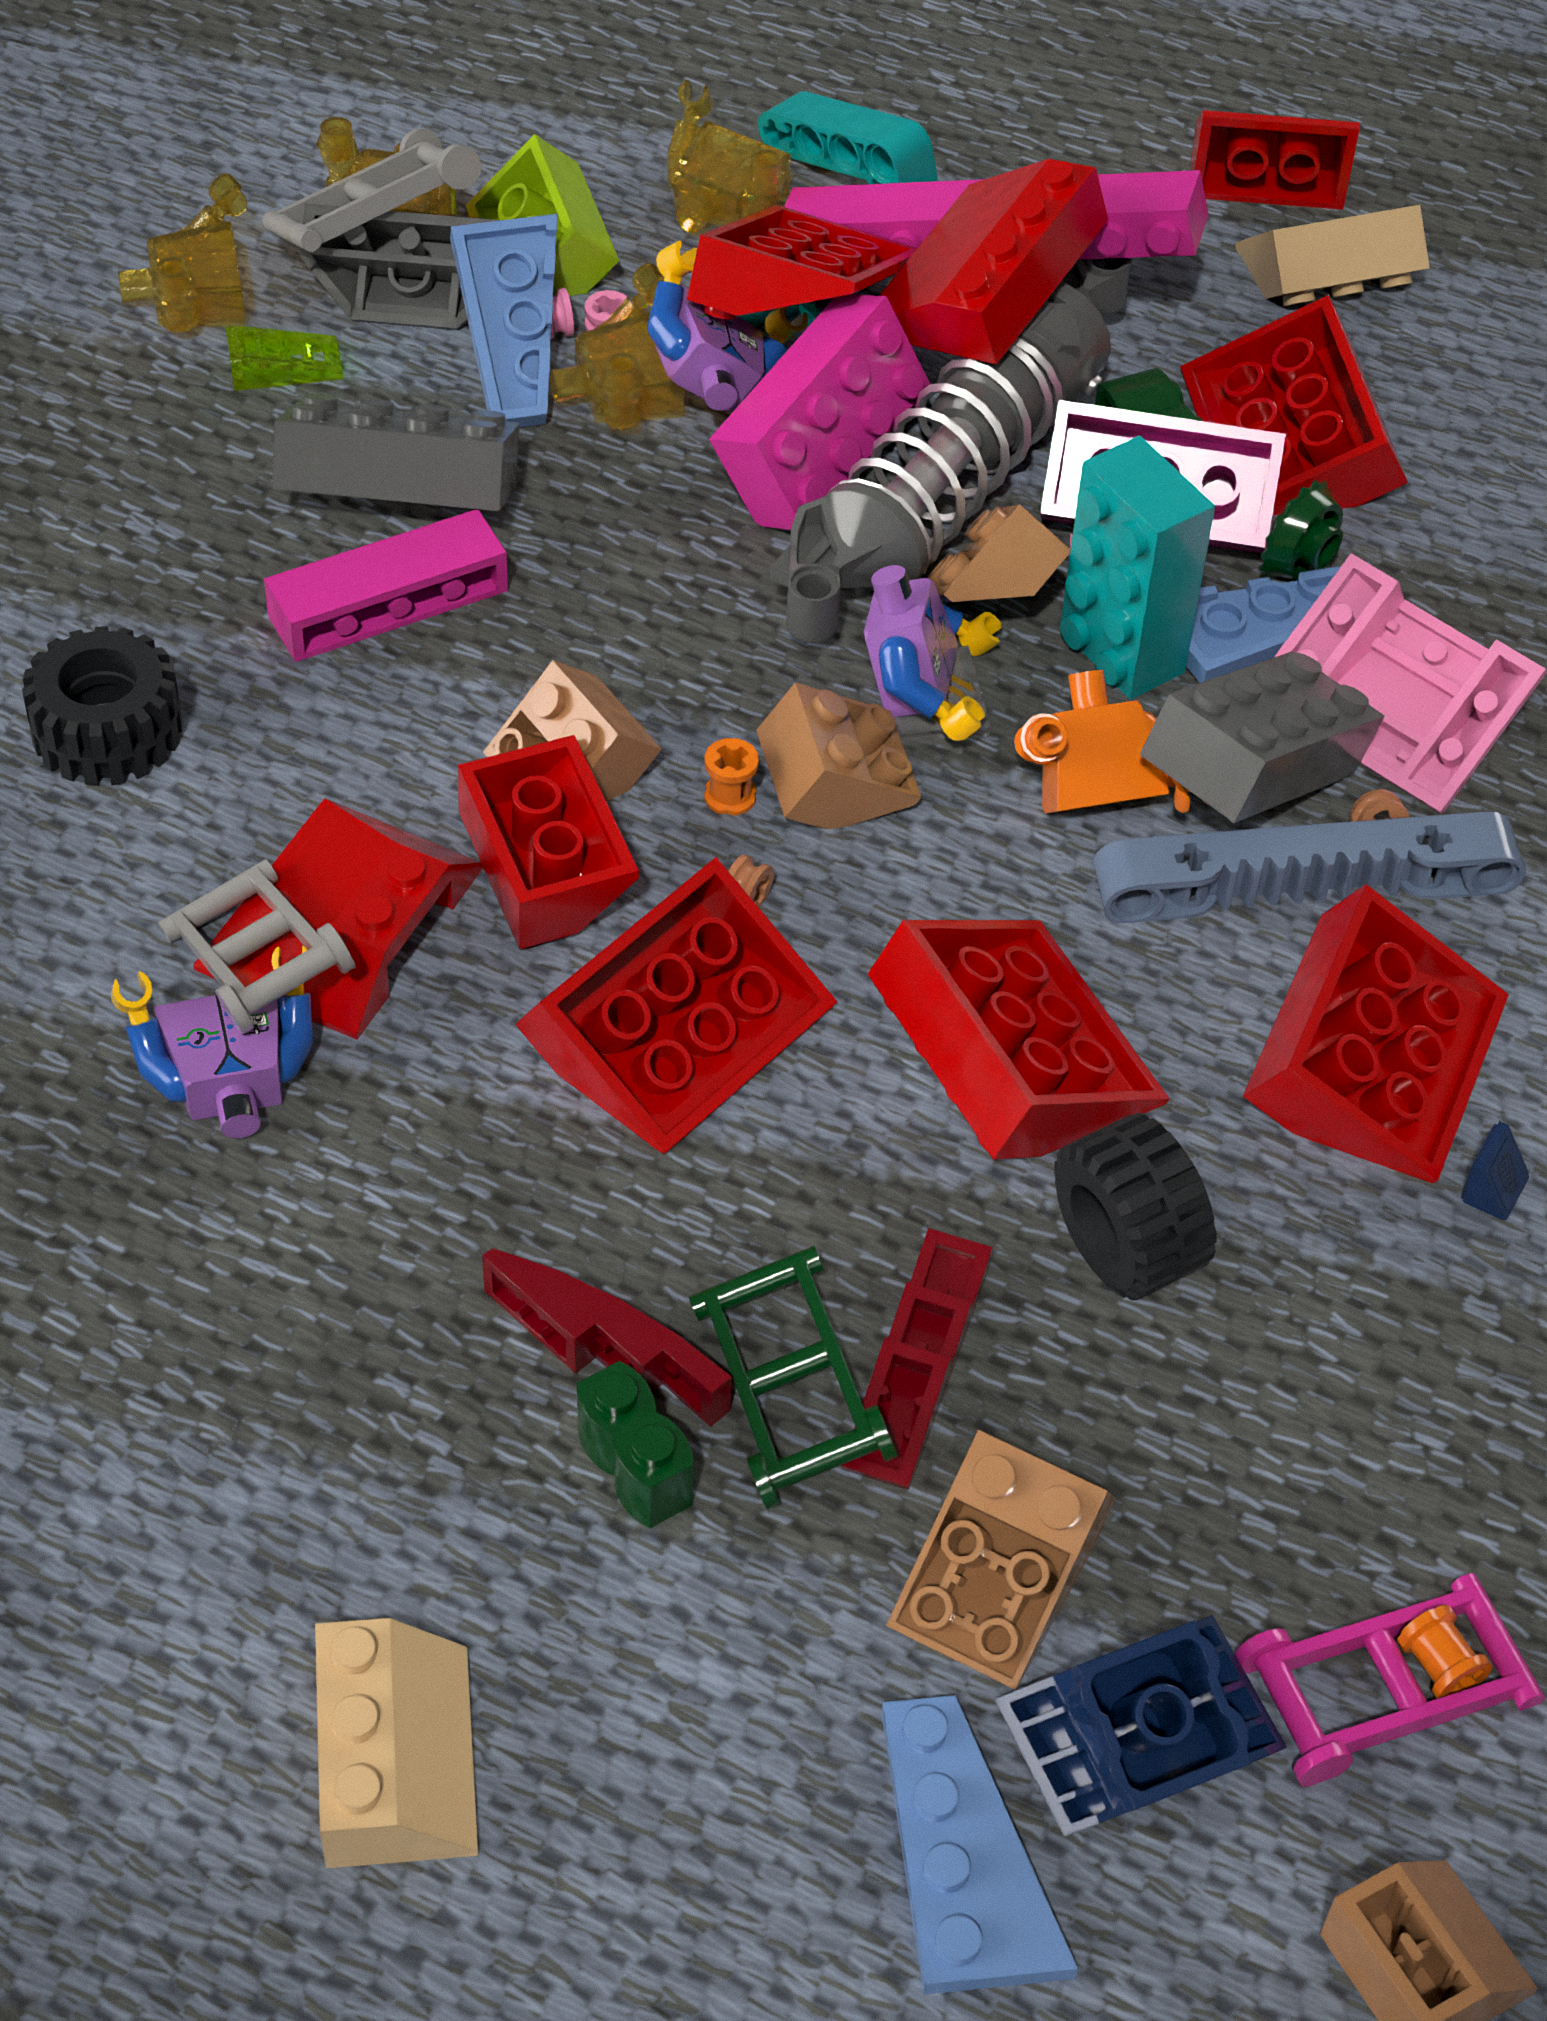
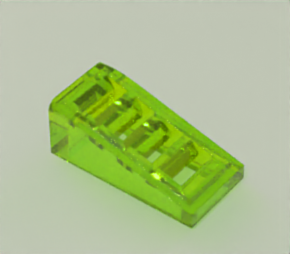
[225,326,343,391]

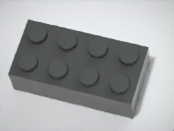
[272,394,520,511]
[1140,652,1385,823]

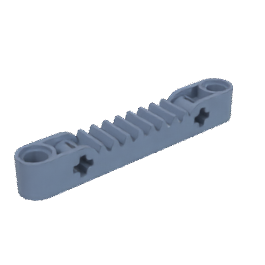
[1093,812,1526,924]

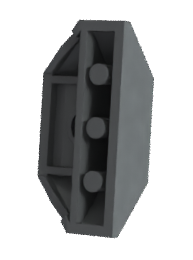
[300,204,501,330]

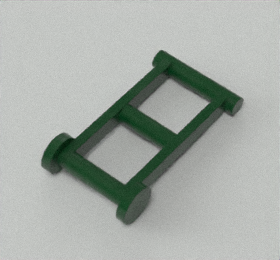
[689,1246,898,1510]

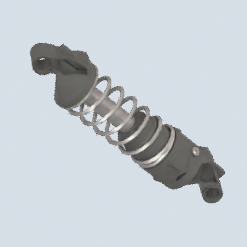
[770,258,1132,642]

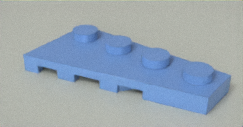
[450,214,558,427]
[1186,562,1370,683]
[881,1695,1078,1995]

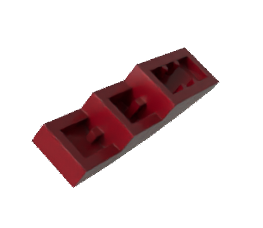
[842,1228,993,1490]
[482,1248,732,1427]

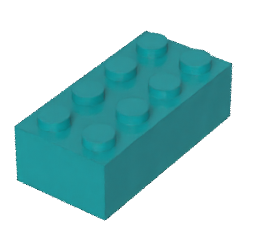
[1060,435,1215,700]

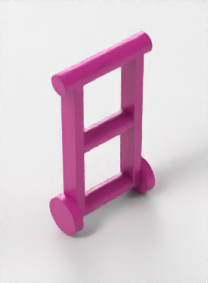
[1235,1573,1545,1787]

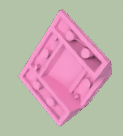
[1274,553,1547,814]

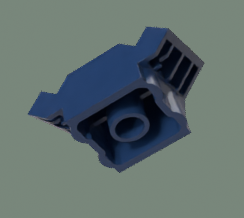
[995,1615,1287,1836]

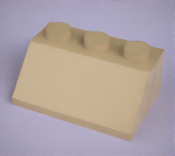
[1235,205,1430,306]
[315,1618,478,1868]

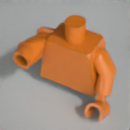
[1014,670,1209,814]

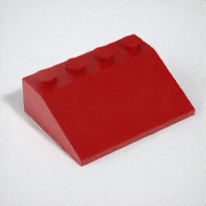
[879,159,1109,364]
[686,205,917,320]
[1180,295,1408,516]
[515,857,838,1154]
[1243,884,1509,1184]
[867,920,1170,1160]

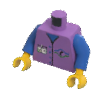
[647,240,808,412]
[864,565,1002,741]
[111,945,313,1138]

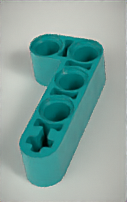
[758,91,938,184]

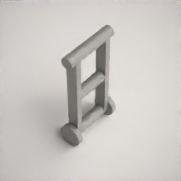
[262,128,481,252]
[157,859,355,1035]

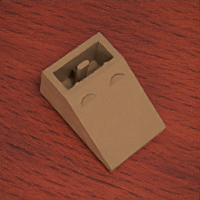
[886,1430,1116,1690]

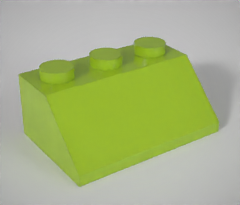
[465,134,620,296]

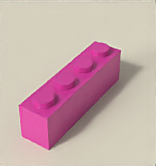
[264,509,508,662]

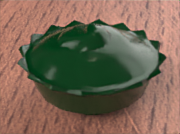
[1260,480,1343,579]

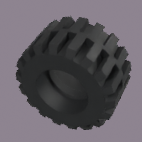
[22,626,183,786]
[1054,1113,1217,1300]

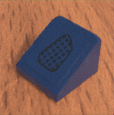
[1461,1121,1529,1220]

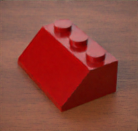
[1190,110,1360,210]
[458,735,639,950]

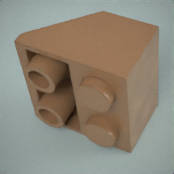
[928,504,1071,603]
[483,660,662,802]
[756,682,922,830]
[1320,1860,1538,2021]

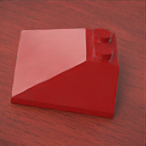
[193,798,483,1040]

